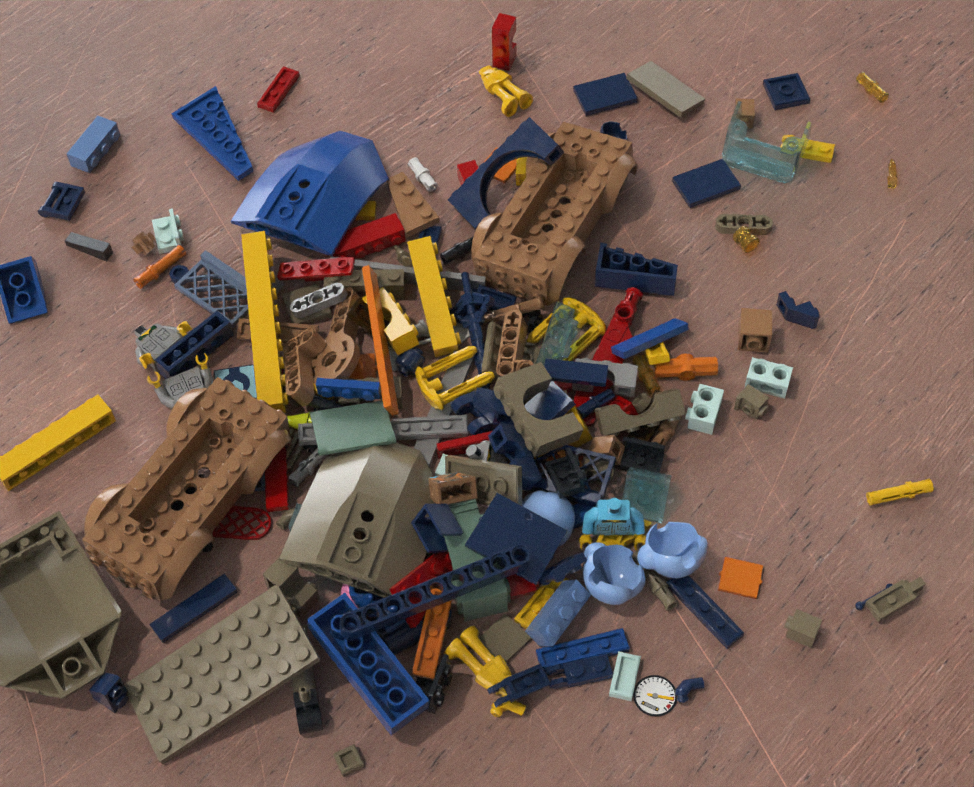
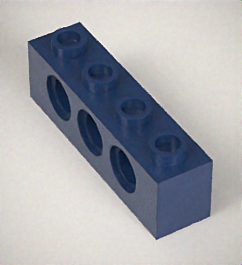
[155,311,234,379]

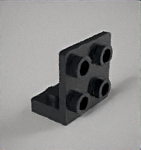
[416,654,453,714]

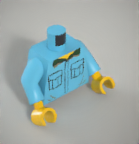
[579,498,646,551]

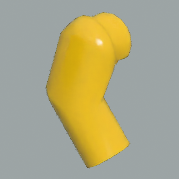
[490,700,526,717]

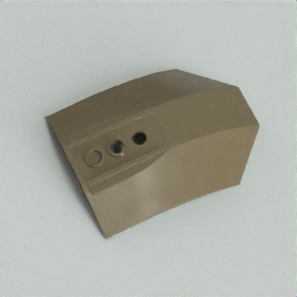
[279,442,436,598]

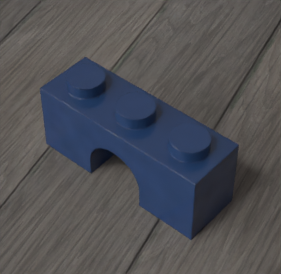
[488,423,542,491]

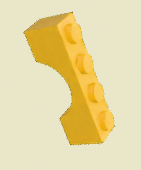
[362,287,419,355]

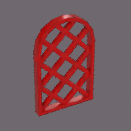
[213,506,271,540]

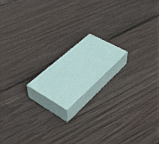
[609,651,641,701]

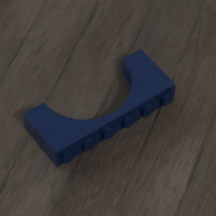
[448,117,564,229]

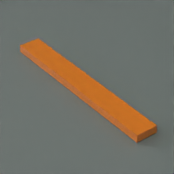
[362,265,399,416]

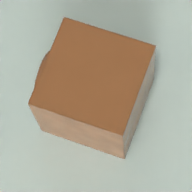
[737,308,772,353]

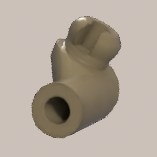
[276,506,301,530]

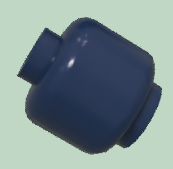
[395,347,425,377]

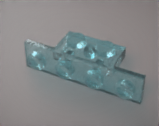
[535,301,578,367]

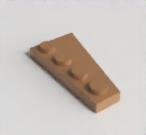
[387,172,440,238]

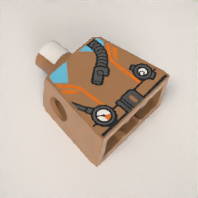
[428,472,477,504]

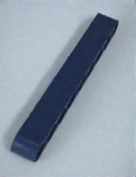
[340,544,531,640]

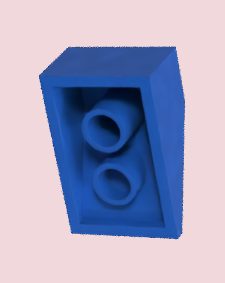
[0,256,48,324]

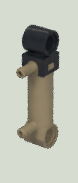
[292,625,323,735]

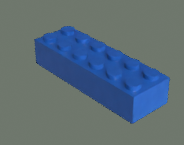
[307,593,430,736]

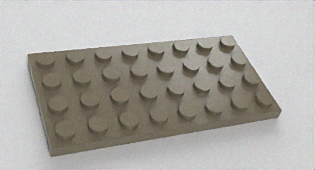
[124,584,321,764]

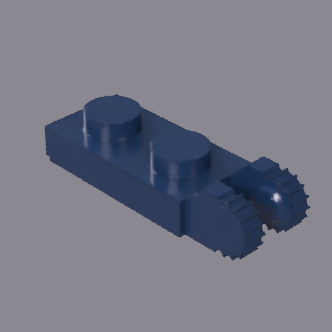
[545,654,613,689]
[487,664,551,708]

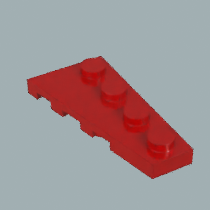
[389,552,452,628]

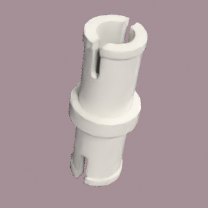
[408,157,438,192]

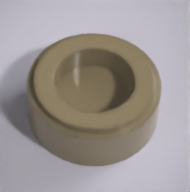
[632,393,651,413]

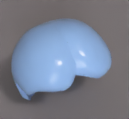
[522,491,575,547]
[637,522,708,578]
[583,542,646,605]

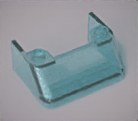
[722,101,811,183]

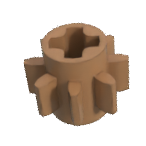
[131,231,156,255]

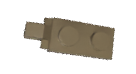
[865,577,926,622]

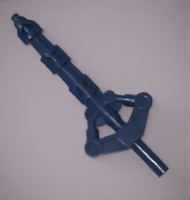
[449,272,495,389]

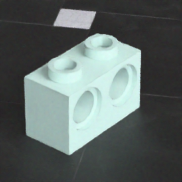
[744,357,793,399]
[685,384,724,435]

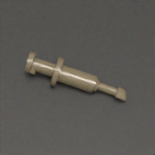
[394,245,412,267]

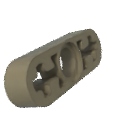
[715,214,773,235]

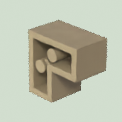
[263,557,319,619]

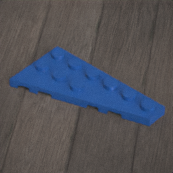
[171,86,253,181]

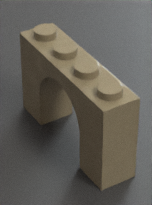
[494,362,583,457]

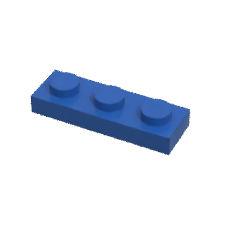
[316,378,381,400]

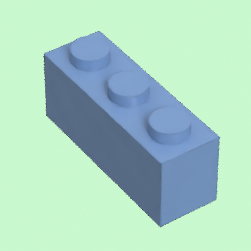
[67,116,120,173]
[525,579,591,647]

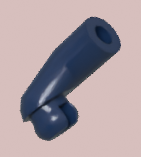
[675,677,704,703]

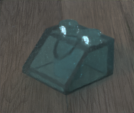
[622,467,672,523]

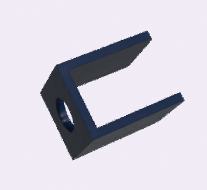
[411,504,463,553]

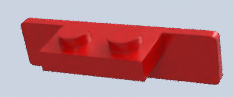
[277,257,355,282]

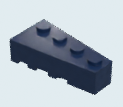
[595,242,678,296]

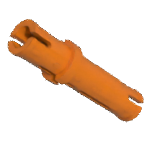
[133,245,186,289]

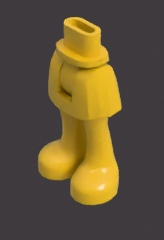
[479,65,533,117]
[443,625,512,697]

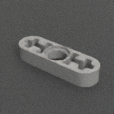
[290,283,347,318]

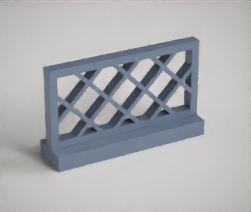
[174,250,249,328]

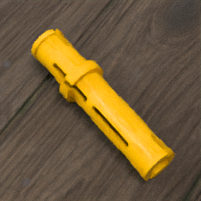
[866,478,934,506]

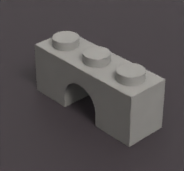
[572,358,638,397]

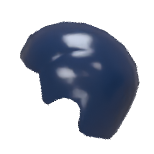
[600,121,628,140]

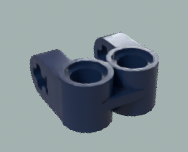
[451,391,498,436]

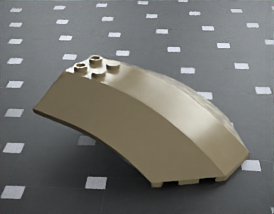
[0,511,122,699]

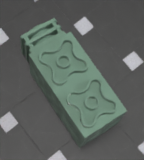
[444,499,511,622]

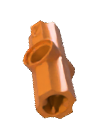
[654,353,718,381]

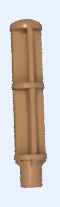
[484,297,544,323]

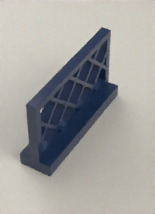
[529,445,616,507]

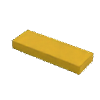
[514,577,569,629]

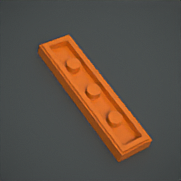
[412,588,452,681]

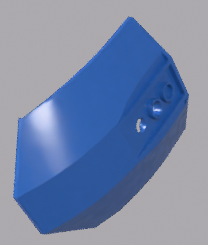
[231,131,389,256]

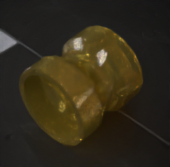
[732,226,760,253]

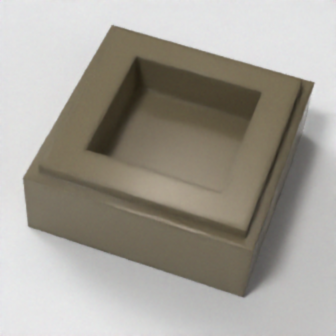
[333,744,365,777]

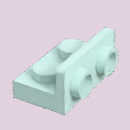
[152,209,184,254]

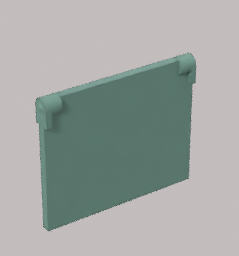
[310,400,396,456]

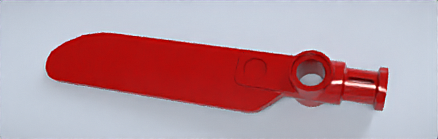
[574,287,643,427]

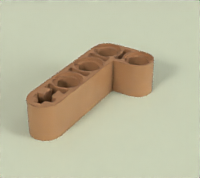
[496,309,534,377]
[283,328,327,406]

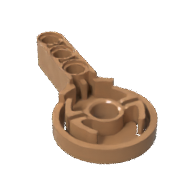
[311,287,363,385]

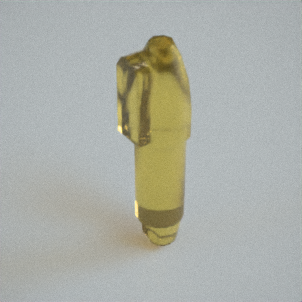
[887,159,898,189]

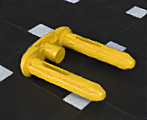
[527,298,606,361]
[415,346,495,410]

